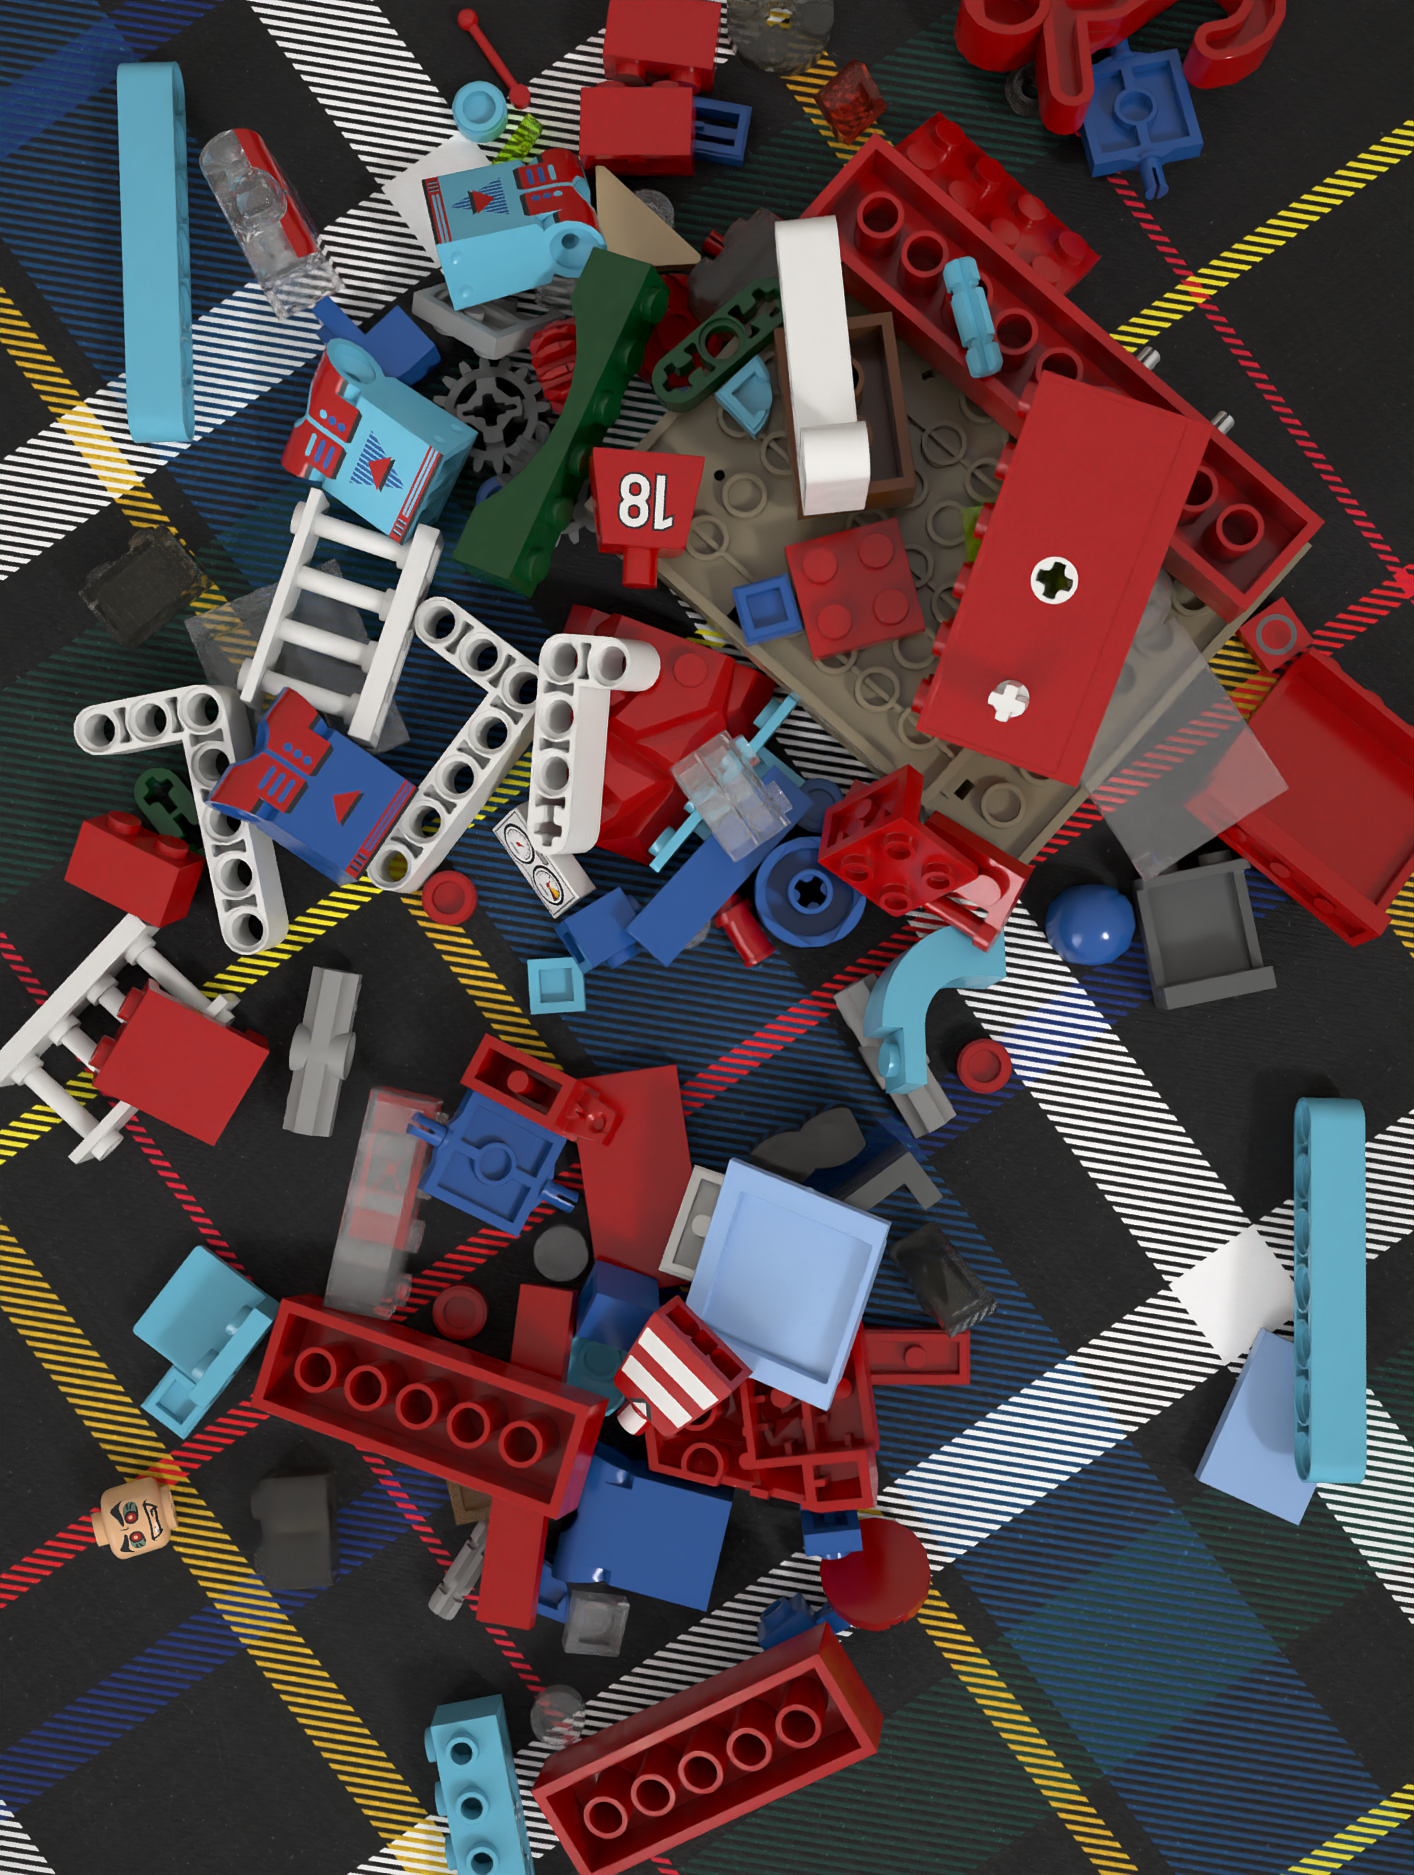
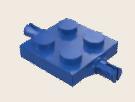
[1079,38,1204,200]
[406,1088,579,1238]

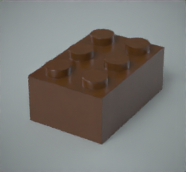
[774,311,917,521]

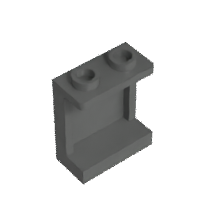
[1130,849,1277,1010]
[825,1140,943,1212]

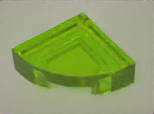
[490,113,543,165]

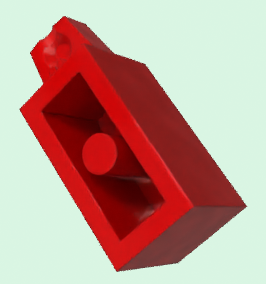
[460,1033,624,1147]

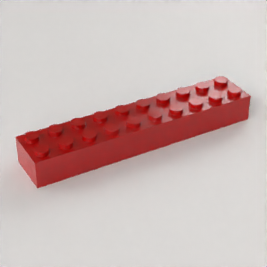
[798,132,1325,624]

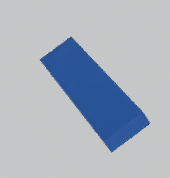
[624,765,815,967]

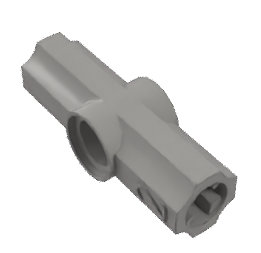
[283,966,362,1137]
[832,972,956,1139]

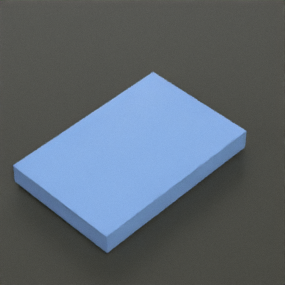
[1194,1328,1317,1526]

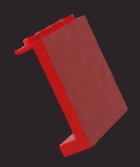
[1181,646,1414,947]

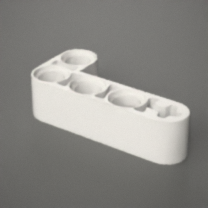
[527,633,661,855]

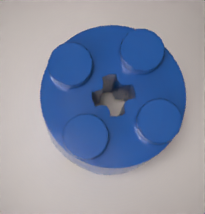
[753,836,866,948]

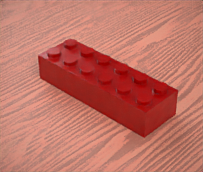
[250,1293,610,1520]
[531,1621,884,1875]

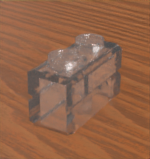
[669,729,792,864]

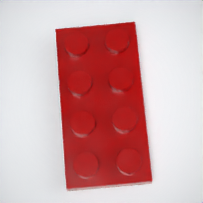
[894,112,1101,296]

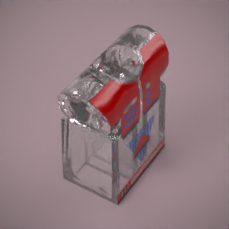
[199,128,347,321]

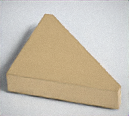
[595,166,702,272]

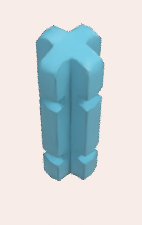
[943,256,1003,378]

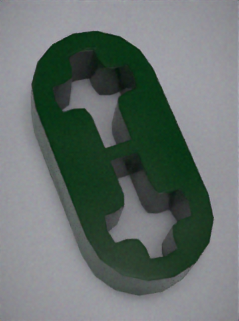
[134,767,207,860]

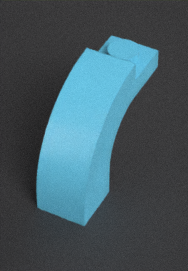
[863,925,1006,1094]

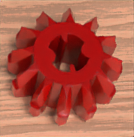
[529,317,577,415]

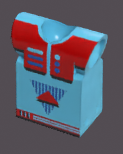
[421,148,607,311]
[281,338,479,546]

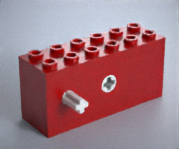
[911,370,1214,788]

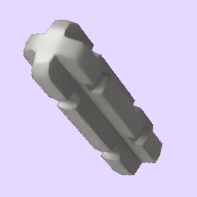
[429,1515,490,1620]

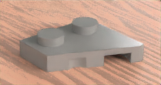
[412,282,566,360]

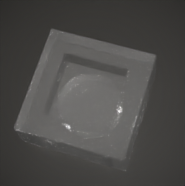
[561,1590,630,1657]

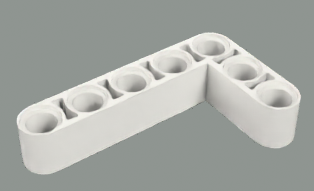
[775,215,870,516]
[366,597,539,893]
[74,685,289,955]

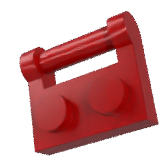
[921,810,1034,953]

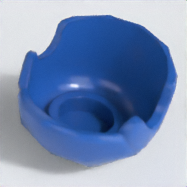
[1044,884,1136,966]

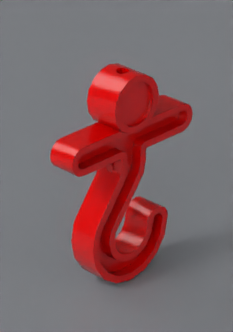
[954,0,1287,135]

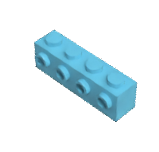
[425,1694,535,1875]

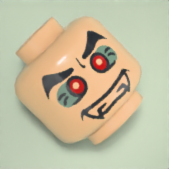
[91,1477,179,1559]

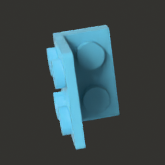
[133,1245,280,1410]

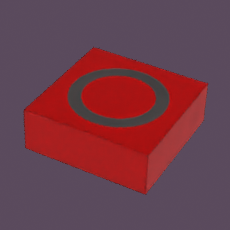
[1235,597,1314,675]

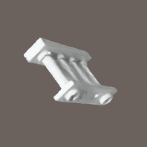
[237,487,444,749]
[0,913,241,1164]

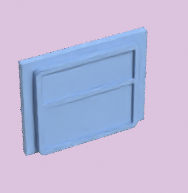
[685,1157,892,1411]

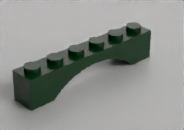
[451,247,671,598]

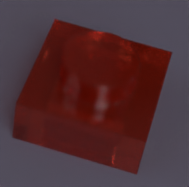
[813,59,888,146]

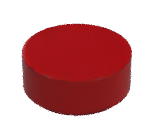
[421,871,478,925]
[955,1038,1012,1094]
[432,1282,489,1340]

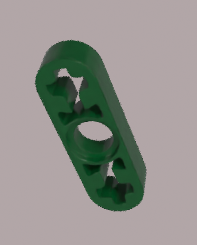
[652,277,784,413]

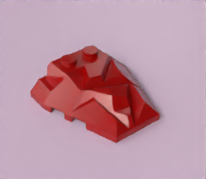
[563,604,776,866]
[645,1320,880,1513]

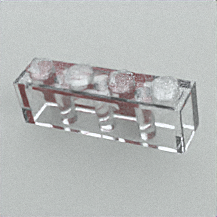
[323,1085,449,1321]

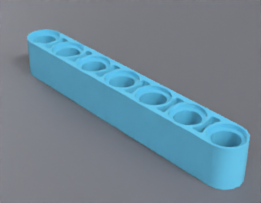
[117,61,195,443]
[1294,1097,1367,1484]

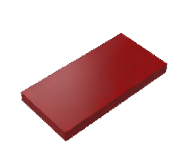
[576,1063,693,1288]

